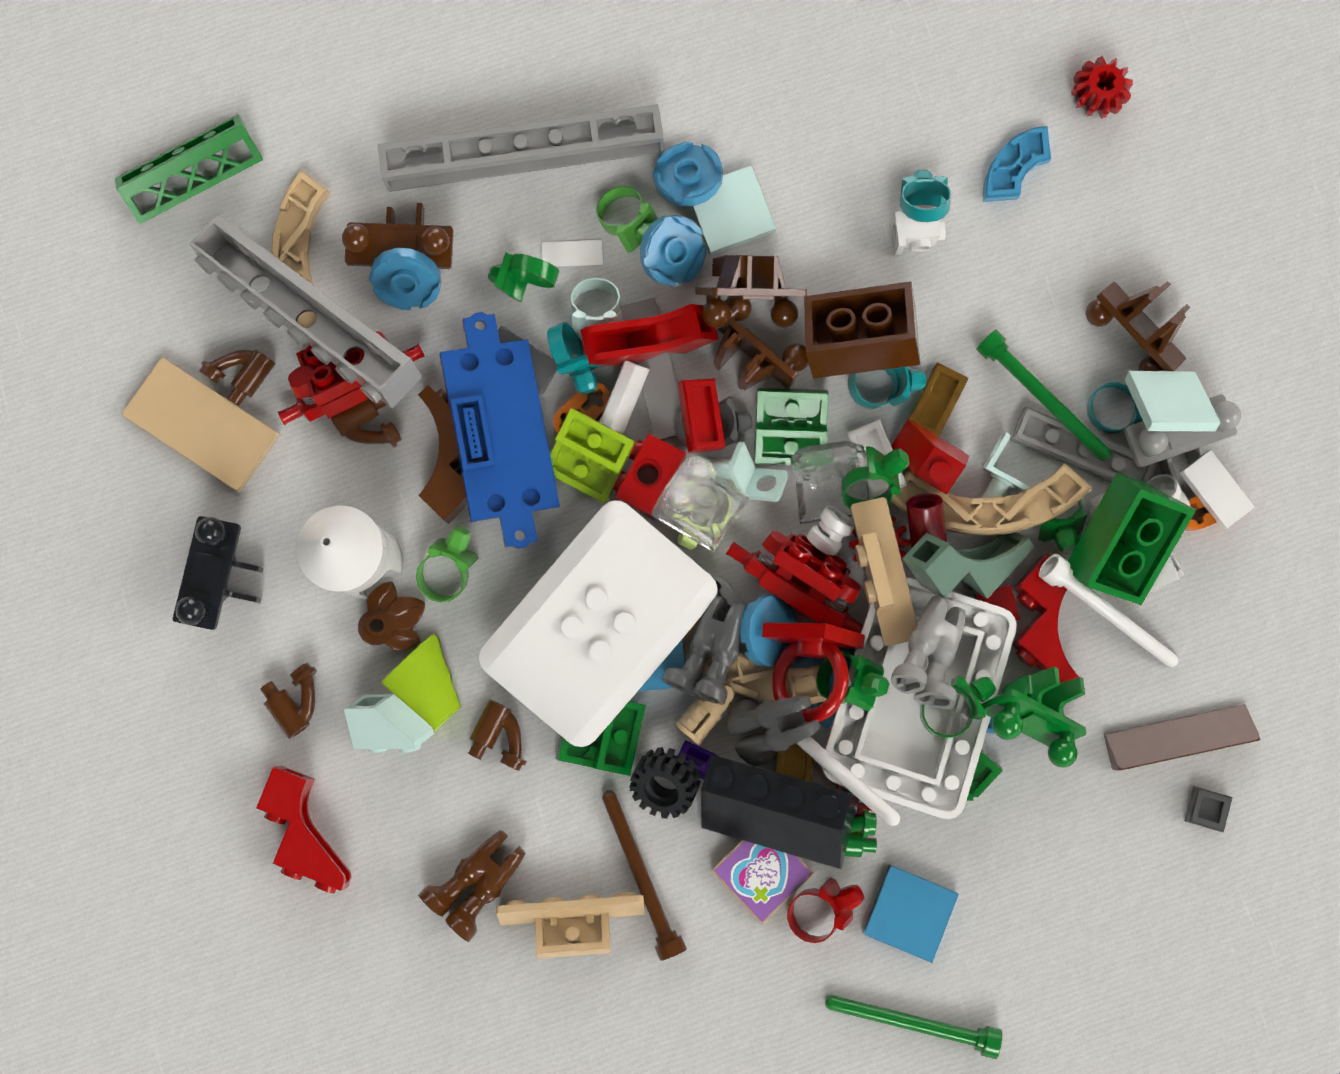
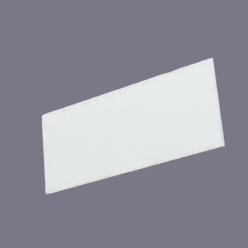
[541,239,603,267]

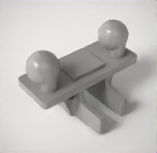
[1124,394,1241,484]

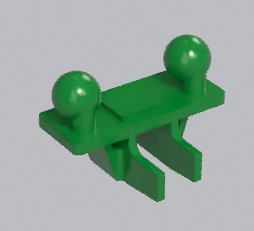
[981,667,1086,768]

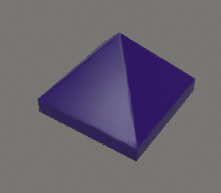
[678,740,718,780]

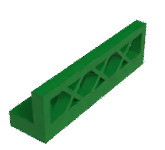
[115,114,263,224]

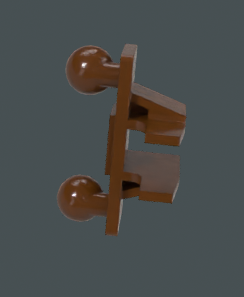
[342,203,454,269]
[695,255,807,328]
[1085,281,1191,371]
[713,297,809,391]

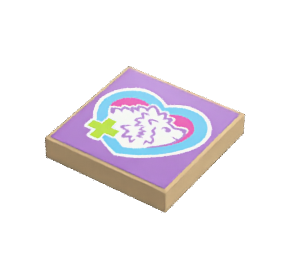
[711,840,814,924]

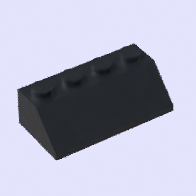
[701,754,859,869]

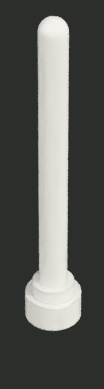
[1039,554,1179,667]
[796,737,900,826]

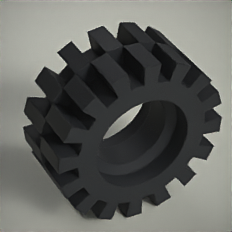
[629,747,701,819]

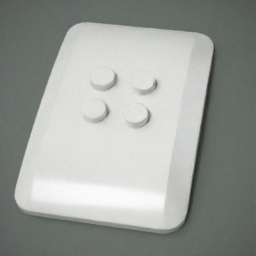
[479,501,717,747]
[821,577,1017,820]

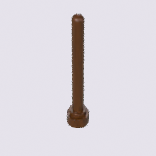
[602,790,687,961]

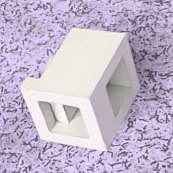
[891,208,946,256]

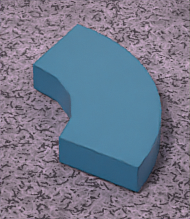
[983,126,1051,202]

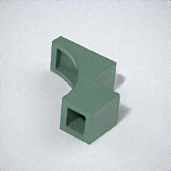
[902,532,1035,599]

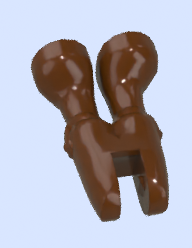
[418,830,526,942]

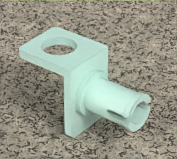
[982,432,1030,498]
[703,442,789,502]

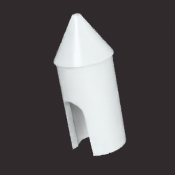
[296,506,403,599]

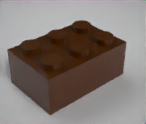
[804,281,920,379]

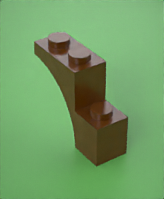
[418,385,467,524]

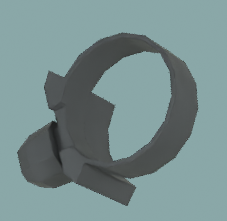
[674,397,752,448]

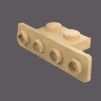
[850,497,917,646]
[496,892,645,959]

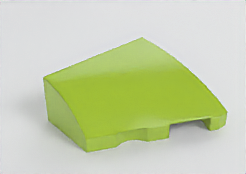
[381,633,461,733]

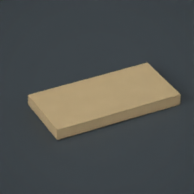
[121,357,280,493]

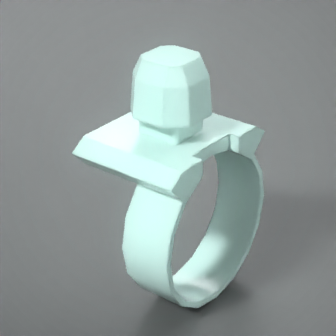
[571,278,621,340]

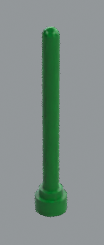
[976,329,1111,461]
[825,995,1002,1059]

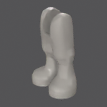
[891,595,966,709]

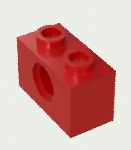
[613,433,686,520]

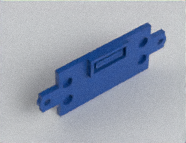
[439,312,560,549]

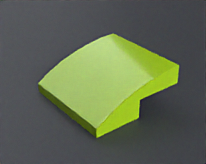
[550,408,635,504]

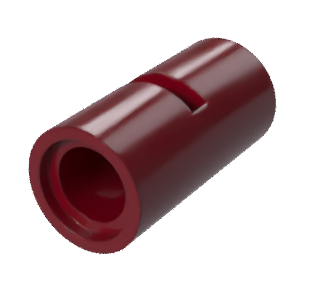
[906,493,947,549]

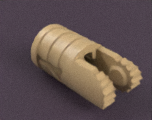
[674,684,735,745]

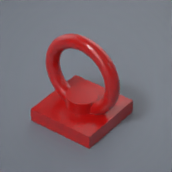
[762,623,865,722]

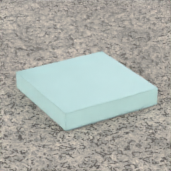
[691,165,776,256]
[1125,371,1221,432]

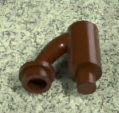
[199,349,276,406]
[331,399,402,448]
[260,663,317,739]
[468,699,527,771]

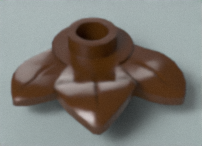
[358,581,425,651]

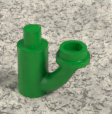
[845,809,877,857]

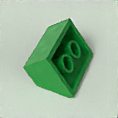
[1068,472,1196,605]

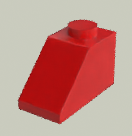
[891,418,969,495]

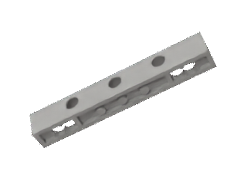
[377,104,664,192]
[189,215,422,409]

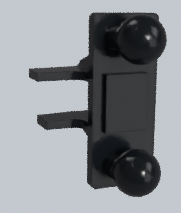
[172,516,264,630]

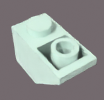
[344,694,434,753]

